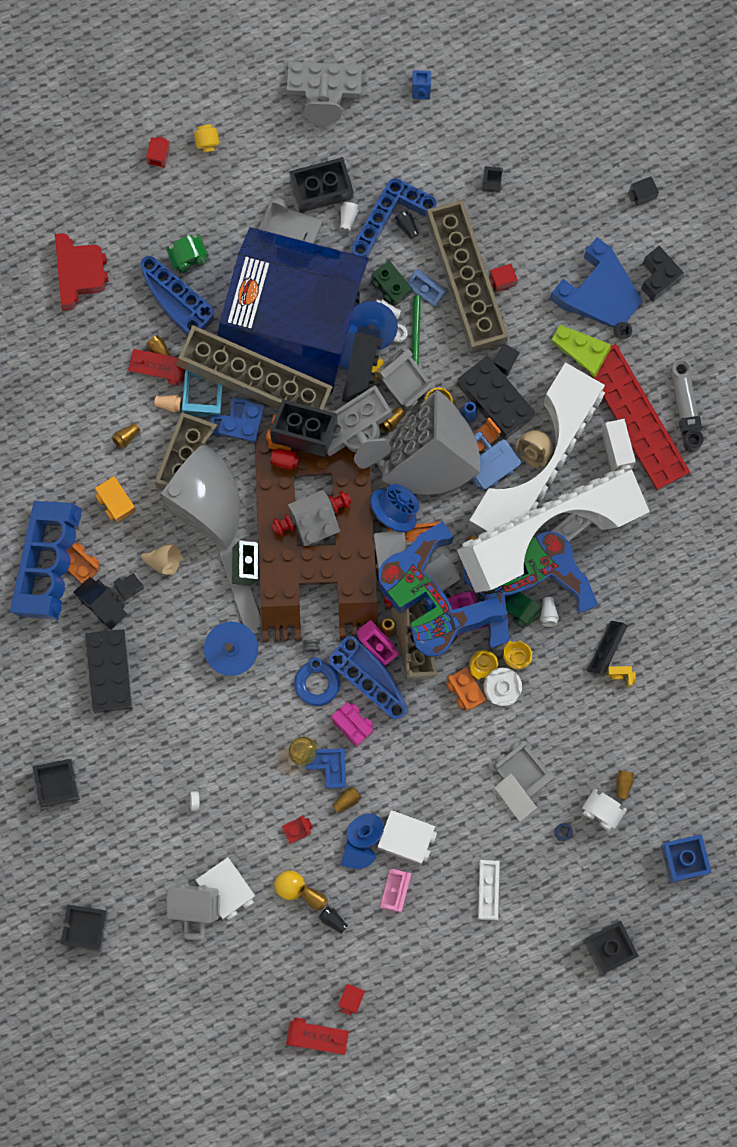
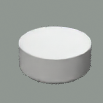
[393,324,407,343]
[190,791,199,811]

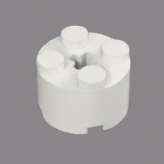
[582,788,627,831]

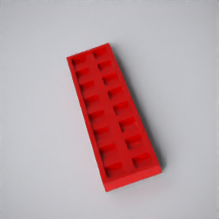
[587,344,690,491]

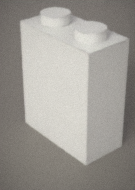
[602,419,636,471]
[377,810,437,865]
[196,857,255,921]

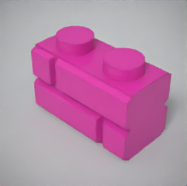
[356,620,399,666]
[330,702,374,748]

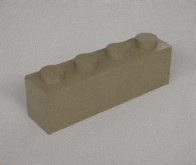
[155,412,217,490]
[391,602,437,682]

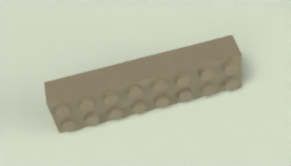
[426,200,508,353]
[176,325,333,410]

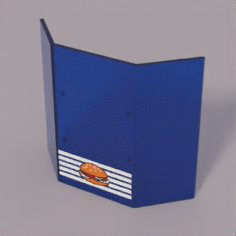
[217,227,369,394]

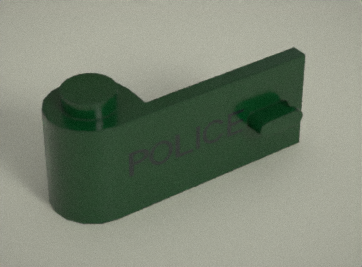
[480,593,541,628]

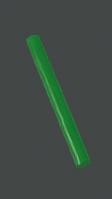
[411,295,421,366]

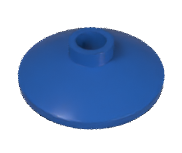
[347,814,384,848]

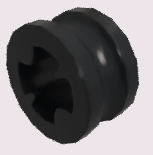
[613,322,632,339]

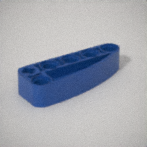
[141,256,214,336]
[329,636,408,719]

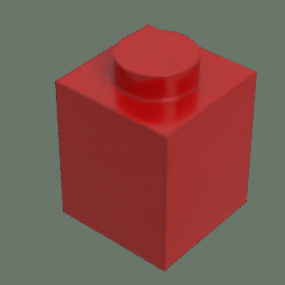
[146,137,170,168]
[489,263,518,293]
[338,984,365,1016]

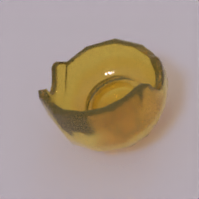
[289,736,318,766]

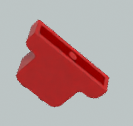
[55,233,109,311]

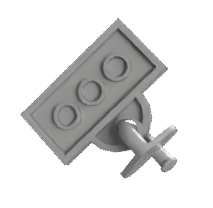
[287,61,362,128]
[328,385,394,474]

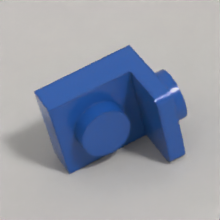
[412,70,431,99]

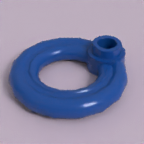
[294,657,340,706]

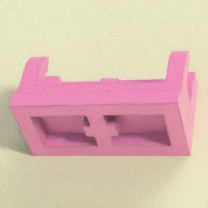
[380,869,411,913]

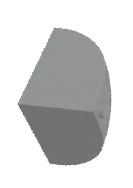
[382,390,480,495]
[161,445,240,549]

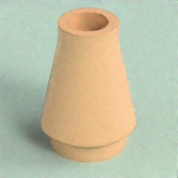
[154,395,183,413]

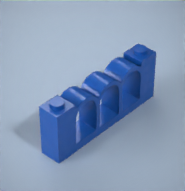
[10,501,82,620]

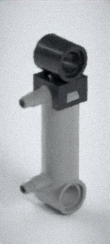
[670,359,715,452]

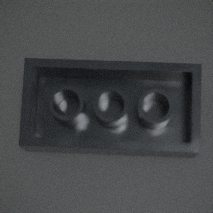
[457,356,536,440]
[85,629,133,713]

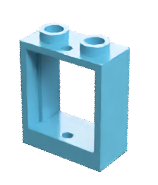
[182,370,223,418]

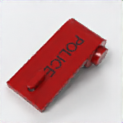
[128,349,186,386]
[286,1017,349,1055]

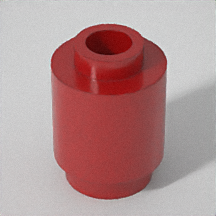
[270,448,299,471]

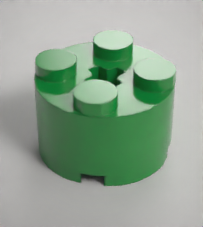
[166,234,209,274]

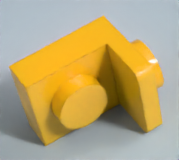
[607,666,636,688]

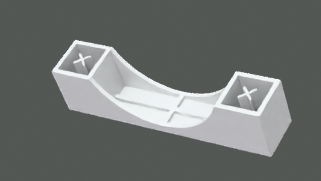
[467,362,605,535]
[457,468,650,592]

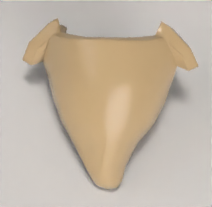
[141,544,183,575]

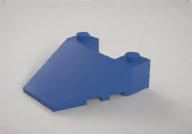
[550,237,643,330]

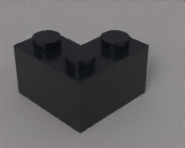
[641,246,684,302]
[73,577,128,630]

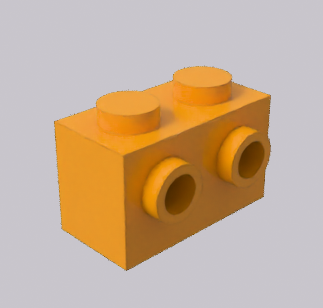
[94,476,136,524]

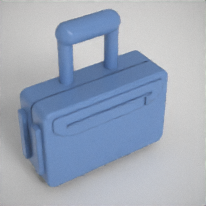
[471,432,521,491]

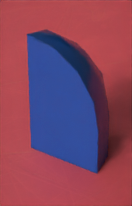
[341,839,376,869]

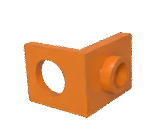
[473,417,501,452]

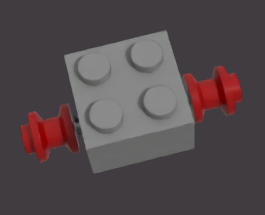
[271,490,351,546]

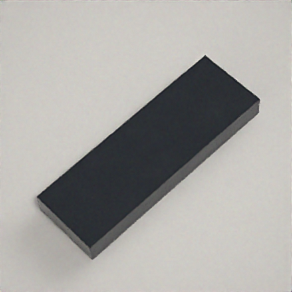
[587,621,628,677]

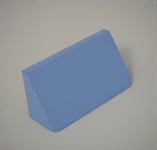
[408,269,448,307]

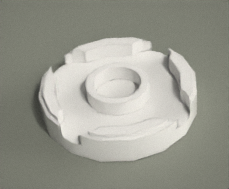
[484,668,522,706]

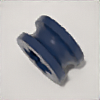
[555,823,573,841]

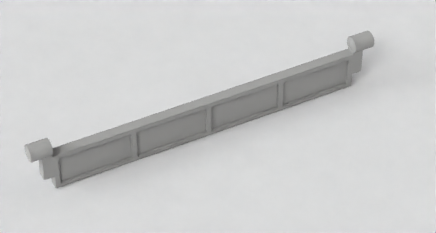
[216,539,262,634]

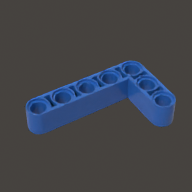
[352,178,437,262]

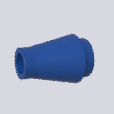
[459,402,478,422]

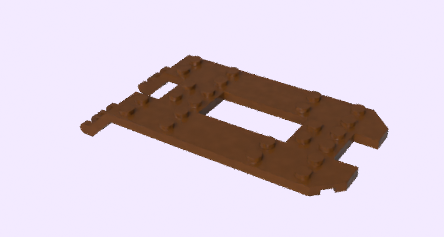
[255,423,378,643]

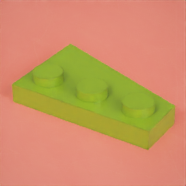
[552,325,611,378]

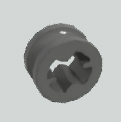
[303,639,320,652]

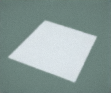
[494,773,537,821]

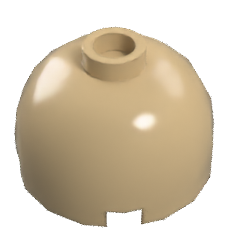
[515,430,554,468]

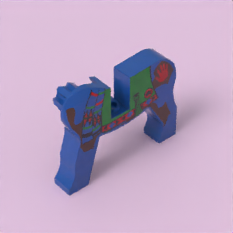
[379,521,508,656]
[463,531,598,650]

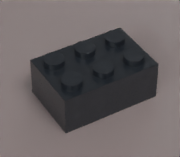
[289,157,353,213]
[270,399,338,457]

